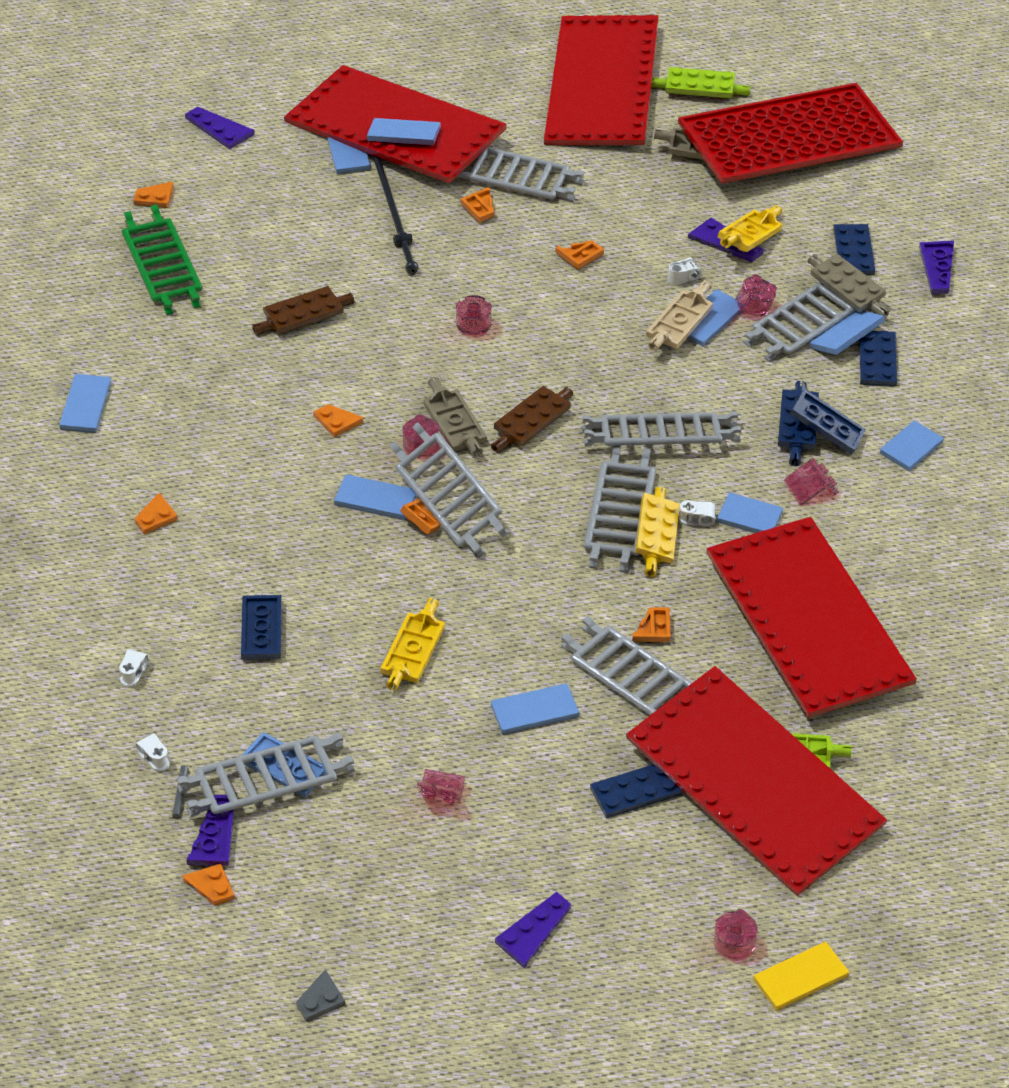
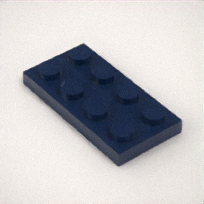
[833,224,875,275]
[859,331,897,386]
[790,389,866,455]
[241,595,282,660]
[590,764,682,819]

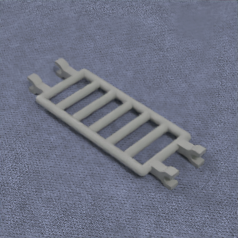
[457,147,584,202]
[744,282,857,362]
[582,412,741,446]
[389,422,509,557]
[583,445,656,573]
[561,616,692,715]
[177,732,354,818]

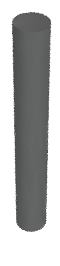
[172,766,189,819]

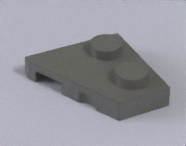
[296,970,345,1022]

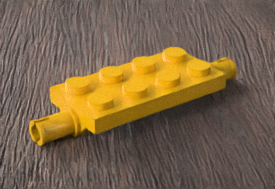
[718,205,783,252]
[635,486,680,577]
[380,598,445,691]

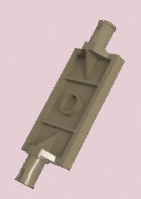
[654,127,704,160]
[808,254,889,318]
[424,377,487,457]

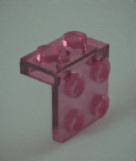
[784,458,839,505]
[417,769,466,803]

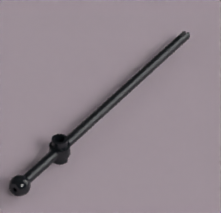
[372,155,419,275]

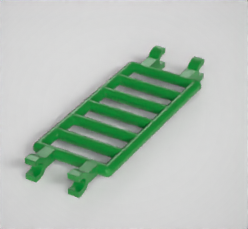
[122,205,203,315]

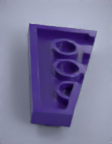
[185,106,255,150]
[688,218,764,262]
[919,240,954,294]
[186,795,234,866]
[495,891,571,968]

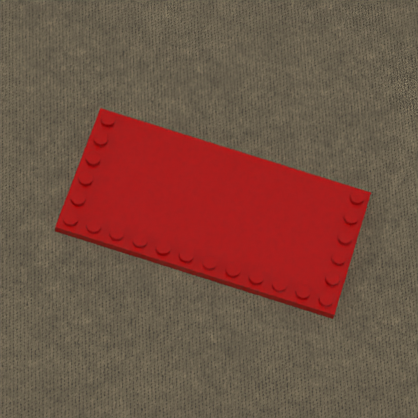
[544,15,659,145]
[284,65,507,183]
[678,82,903,184]
[706,516,917,718]
[626,666,887,896]

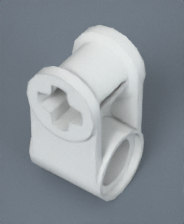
[668,258,703,285]
[678,500,715,527]
[119,649,149,687]
[135,733,170,772]

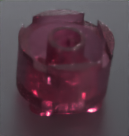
[736,274,777,316]
[456,295,492,336]
[402,414,440,458]
[714,909,758,961]

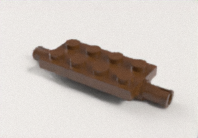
[252,286,355,335]
[491,386,573,454]

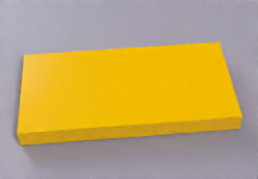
[753,941,849,1011]

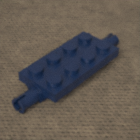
[778,381,819,466]

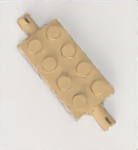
[646,280,713,351]

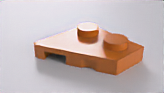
[133,182,174,208]
[461,187,494,223]
[555,240,604,269]
[313,404,363,437]
[135,493,178,534]
[400,499,440,535]
[632,607,671,642]
[182,864,235,906]

